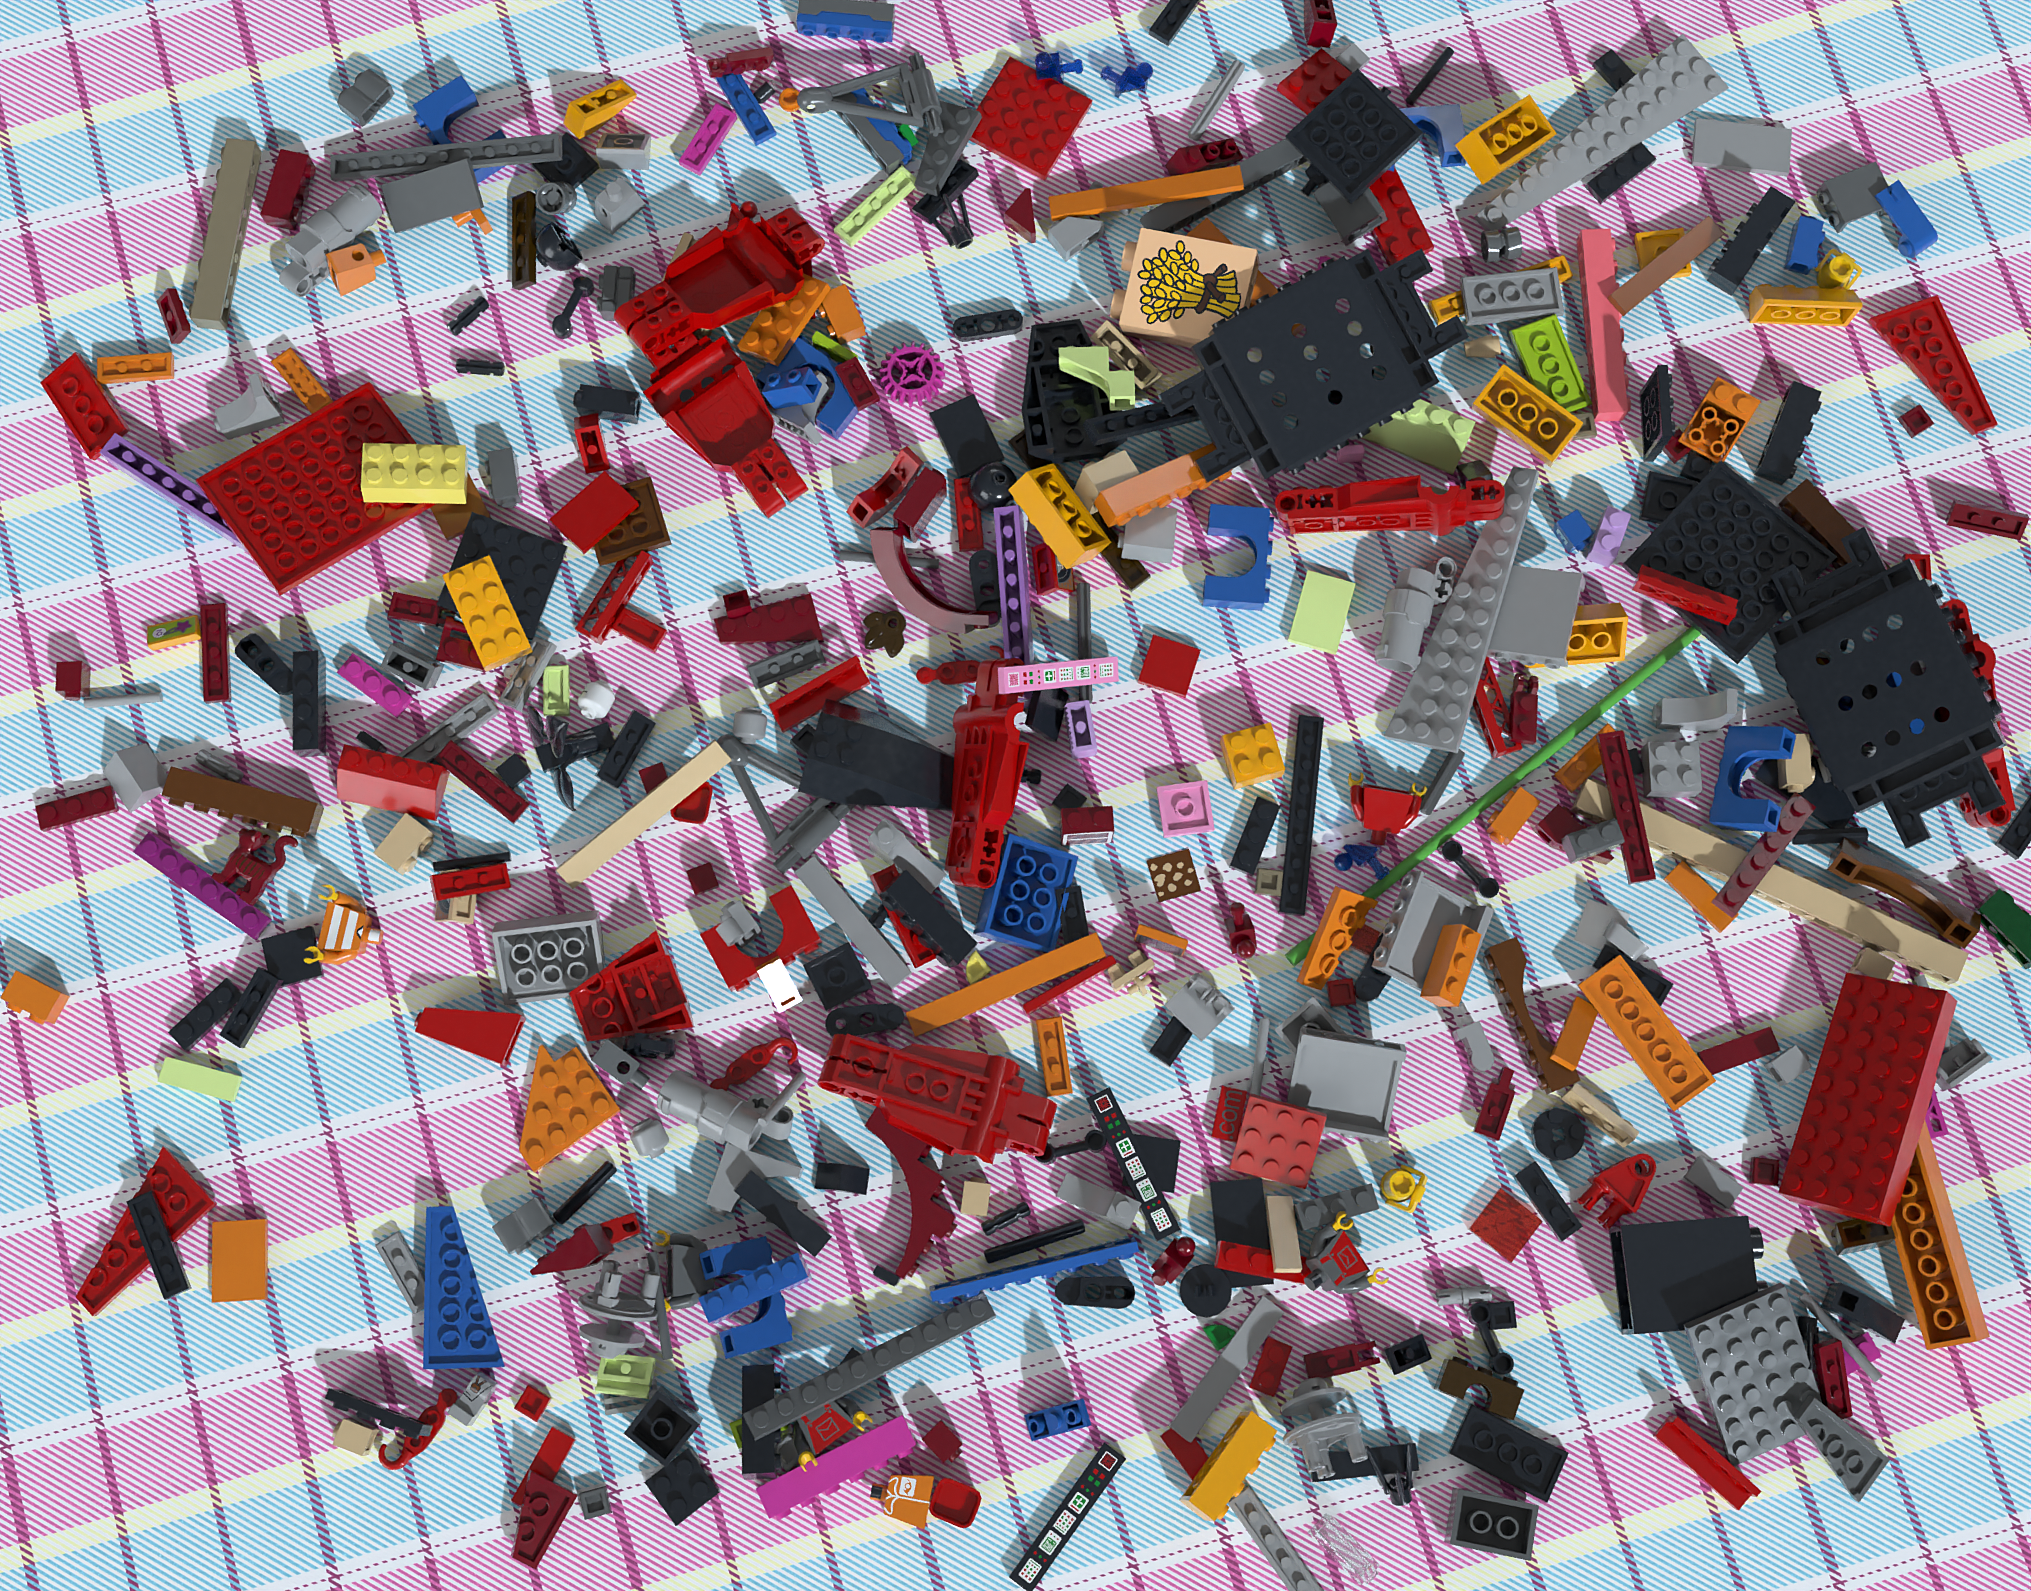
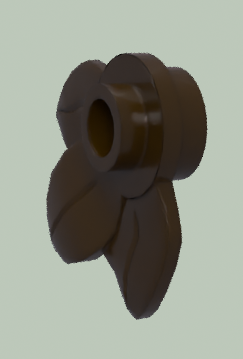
[863,611,907,658]

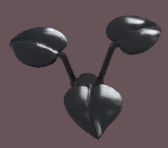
[527,705,598,811]

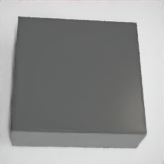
[579,1486,612,1520]

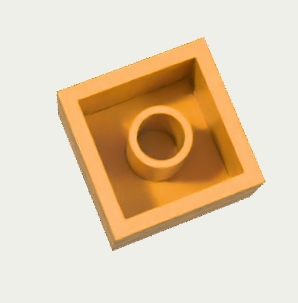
[1219,722,1285,790]

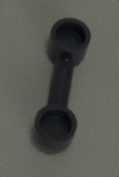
[552,276,594,339]
[1442,841,1499,899]
[1035,1130,1107,1165]
[1467,1302,1514,1375]

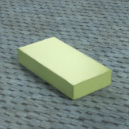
[543,665,570,717]

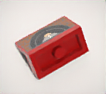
[1031,542,1075,596]

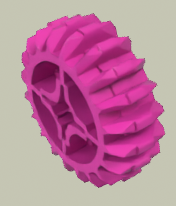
[879,341,945,408]

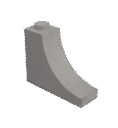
[767,370,831,445]
[214,373,285,440]
[1652,688,1738,732]
[868,818,947,895]
[706,1143,803,1216]
[1056,1172,1141,1230]

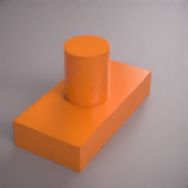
[451,209,493,235]

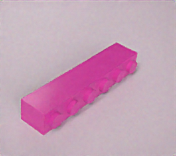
[756,1415,917,1521]

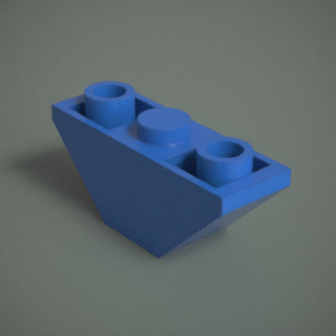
[1024,1398,1091,1441]

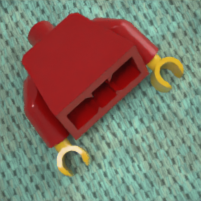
[1348,772,1427,846]

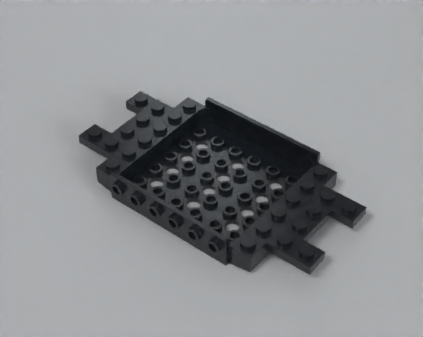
[1158,248,1469,484]
[1767,527,2007,849]

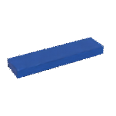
[714,73,777,146]

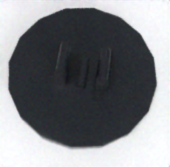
[1179,1264,1232,1318]

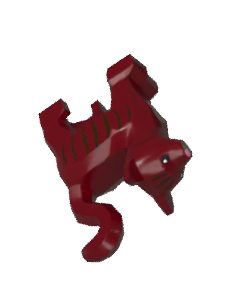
[211,828,298,906]

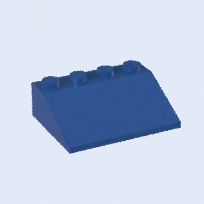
[973,833,1079,953]

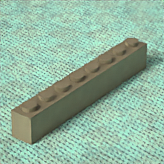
[189,138,262,331]

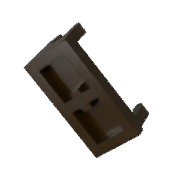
[1831,1219,1896,1256]

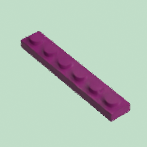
[133,832,272,940]

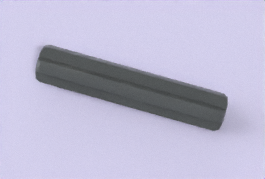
[1419,749,1465,815]

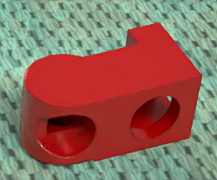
[600,1212,642,1246]

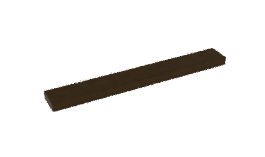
[1008,429,1151,592]

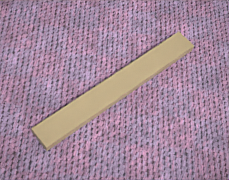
[556,739,732,889]

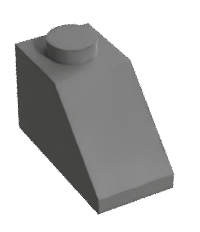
[1048,217,1105,262]

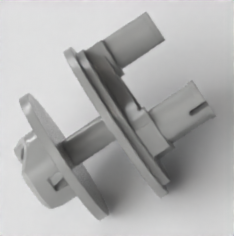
[577,1259,660,1359]
[1280,1377,1368,1479]

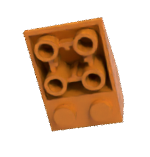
[1678,376,1761,463]

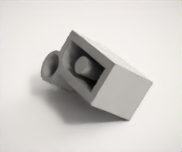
[716,900,762,948]

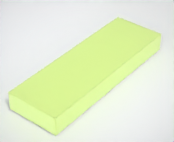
[157,1057,243,1102]

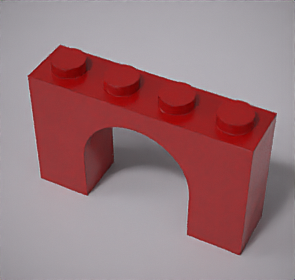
[700,885,822,992]

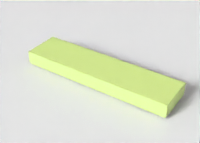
[834,165,916,248]

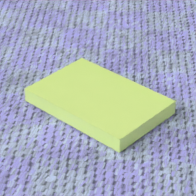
[1288,570,1356,655]

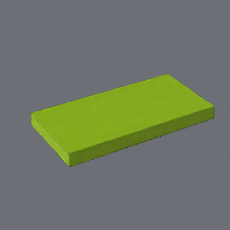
[1509,314,1592,413]

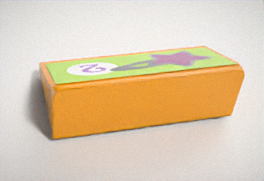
[147,615,201,651]

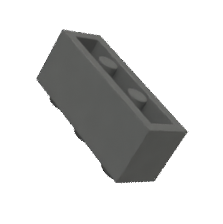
[1294,1183,1379,1232]

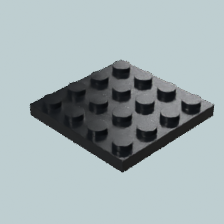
[1285,68,1424,204]
[436,512,568,640]

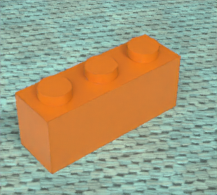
[1420,924,1481,1007]

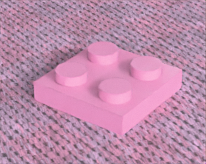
[1156,780,1215,838]

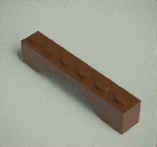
[1827,837,1981,949]
[1483,936,1581,1094]

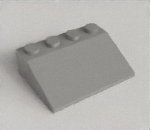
[492,910,606,1005]

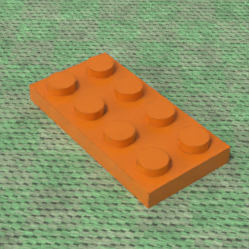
[737,274,831,366]

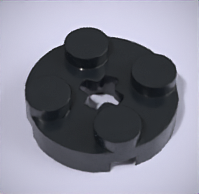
[623,1033,677,1060]
[1531,1108,1586,1161]

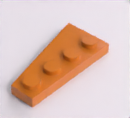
[1296,886,1379,990]

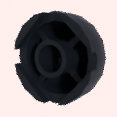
[536,221,583,271]
[967,462,1018,513]

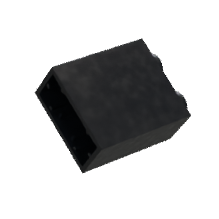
[1609,1216,1769,1335]

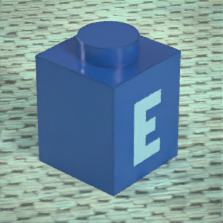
[1552,510,1594,554]

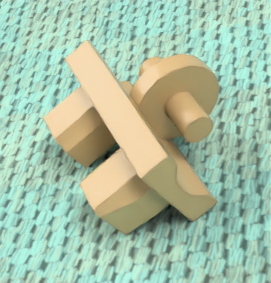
[1107,950,1155,996]

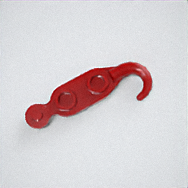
[916,645,1005,685]
[710,1037,798,1091]
[378,1388,458,1470]

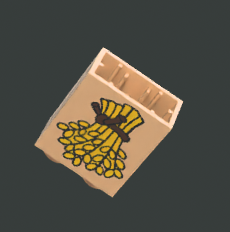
[1110,228,1260,348]

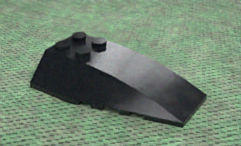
[1021,319,1127,464]
[798,698,954,811]

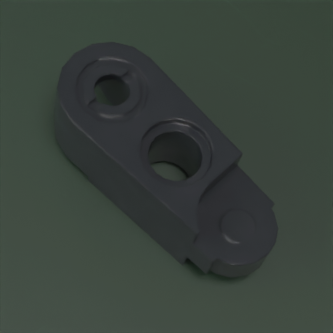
[969,550,1002,628]
[235,633,293,696]
[1354,933,1391,1003]
[825,1003,905,1038]
[1055,1276,1135,1309]

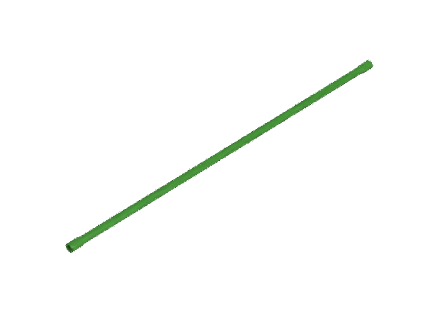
[1285,626,1701,967]

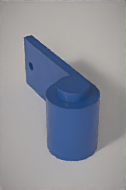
[1874,179,1938,258]

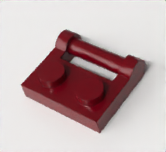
[435,616,486,673]

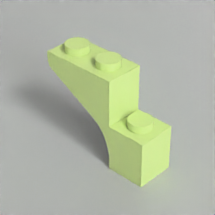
[1059,346,1135,410]

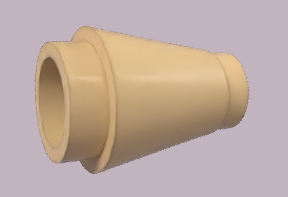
[1464,334,1501,358]

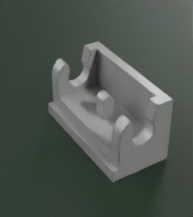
[1935,1038,1992,1091]

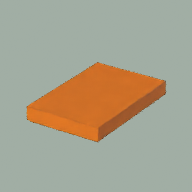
[212,1219,268,1303]

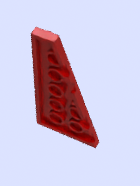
[1867,295,1998,436]
[75,1146,217,1316]

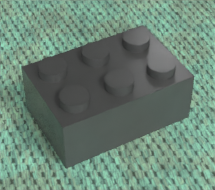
[1444,1487,1539,1561]

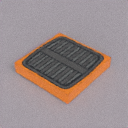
[1134,924,1188,957]

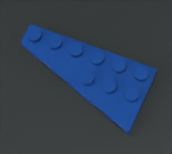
[423,1206,505,1370]

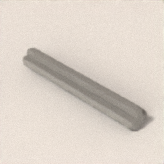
[1188,60,1245,141]

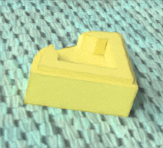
[966,950,992,985]

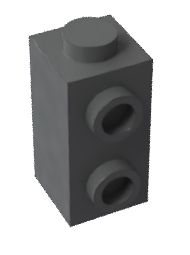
[485,448,523,508]

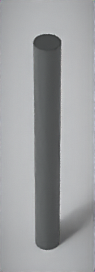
[839,550,939,569]
[646,1251,673,1360]

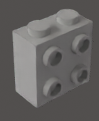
[1118,506,1177,564]

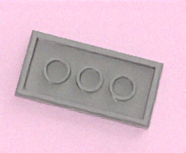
[1691,118,1792,177]
[1459,267,1564,326]

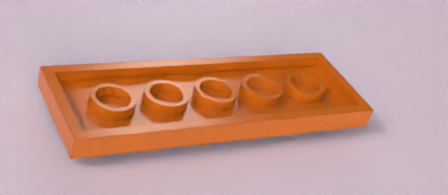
[1577,954,1716,1112]

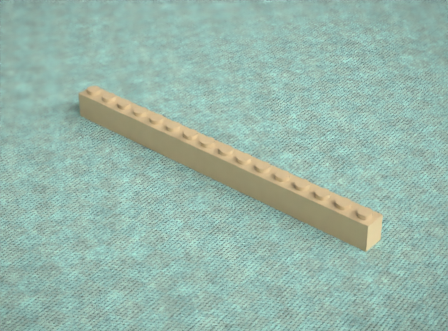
[1571,779,1969,985]

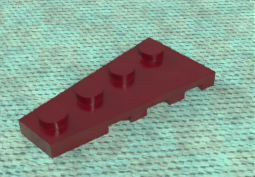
[714,593,824,645]

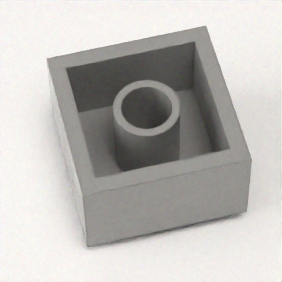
[1641,741,1702,798]

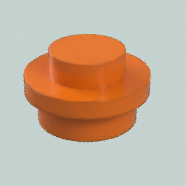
[779,88,800,112]

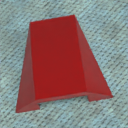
[569,930,694,1042]

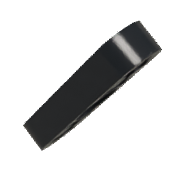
[953,309,1023,342]

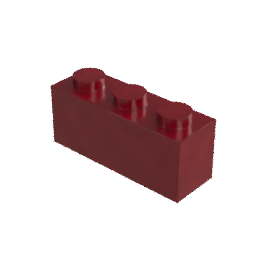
[260,149,316,231]

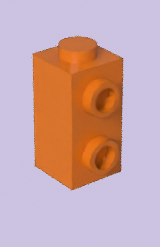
[1486,787,1541,846]

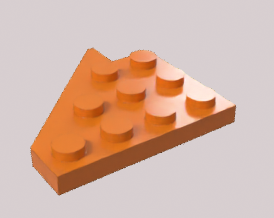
[519,1044,622,1173]

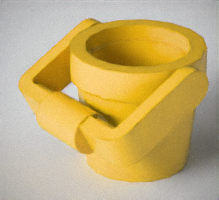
[1815,249,1862,289]
[1380,1164,1428,1213]

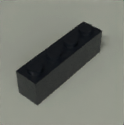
[1754,381,1822,486]
[293,650,326,757]
[878,870,978,968]
[742,1364,782,1480]

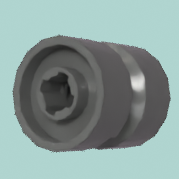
[535,181,577,215]
[1481,227,1522,263]

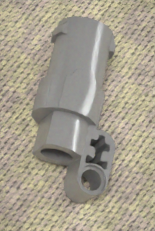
[279,184,383,297]
[1374,557,1457,672]
[657,1070,794,1152]

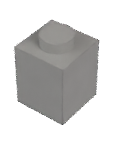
[1764,1045,1812,1087]

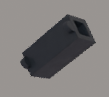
[573,384,642,424]

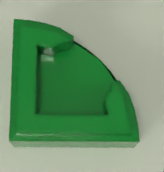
[895,123,919,147]
[1202,1324,1236,1351]

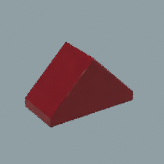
[1004,188,1036,243]

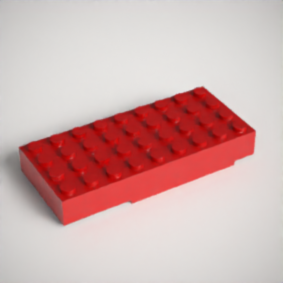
[1778,972,1958,1227]

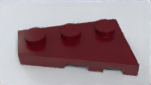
[511,1469,578,1569]

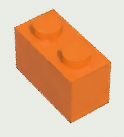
[817,284,866,345]
[0,970,70,1025]

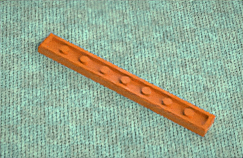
[1048,165,1244,221]
[906,932,1106,1037]

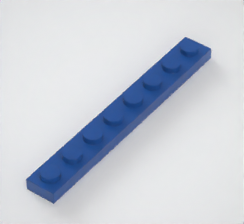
[929,1236,1139,1304]

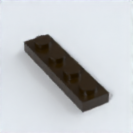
[512,191,536,291]

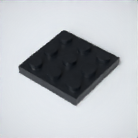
[1639,365,1675,462]

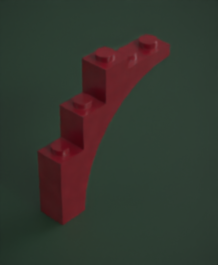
[864,1107,958,1280]

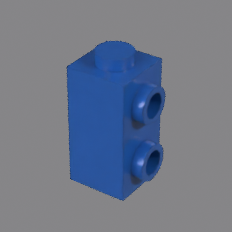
[1784,216,1825,275]
[762,367,822,409]

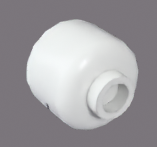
[577,680,615,719]

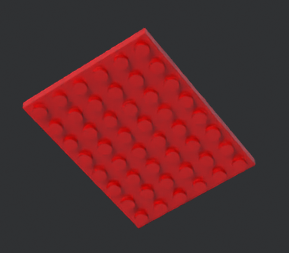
[195,382,438,596]

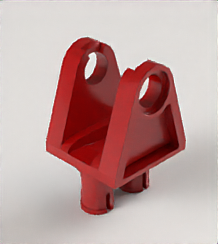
[1577,1153,1656,1231]

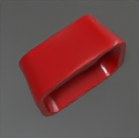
[670,782,713,825]
[929,1478,982,1528]

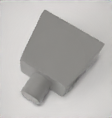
[595,177,646,235]

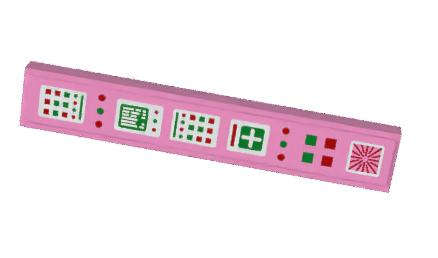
[998,656,1119,694]

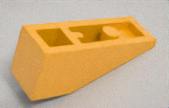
[563,79,637,139]

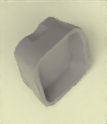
[1603,918,1649,961]

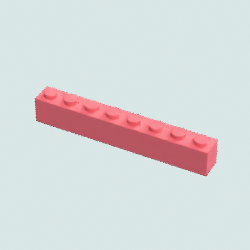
[1576,228,1631,422]

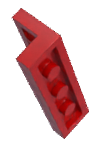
[575,550,654,645]
[1632,565,1738,625]
[768,655,870,733]
[1472,656,1523,759]
[1653,1415,1762,1511]

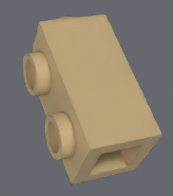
[1777,734,1815,793]

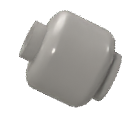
[732,707,767,745]
[630,1118,669,1159]

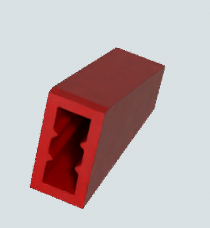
[414,1007,526,1067]

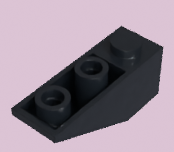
[1821,1282,1905,1344]

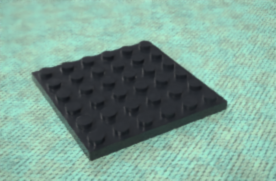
[1622,460,1837,665]

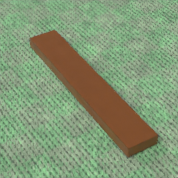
[1607,216,1725,316]

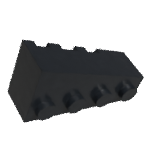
[1707,186,1796,296]

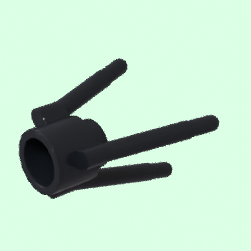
[933,193,974,249]
[1796,1316,1819,1370]
[1365,1442,1414,1506]

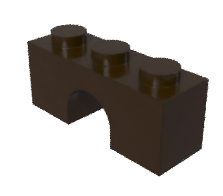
[1434,1356,1525,1420]

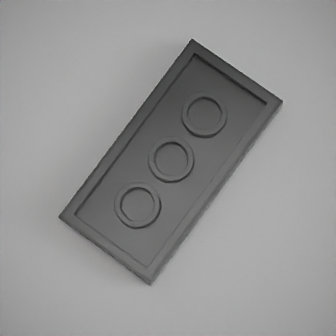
[381,159,484,233]

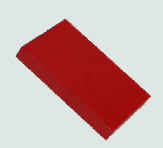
[549,471,639,554]

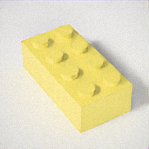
[361,443,468,504]

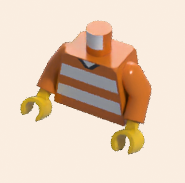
[304,884,383,965]

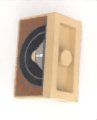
[435,869,477,925]

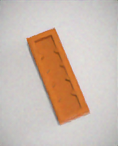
[270,347,333,414]

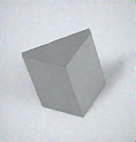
[596,133,651,170]
[103,743,168,813]
[1274,996,1346,1054]

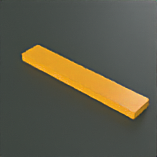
[1428,255,1573,326]

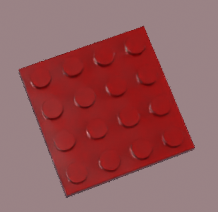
[969,57,1093,181]

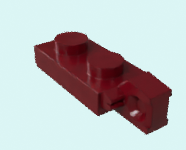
[706,47,774,78]
[1473,1067,1516,1141]

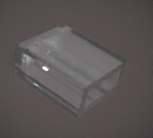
[1307,1513,1380,1585]

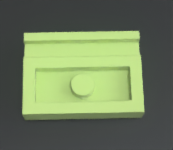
[595,1354,656,1399]

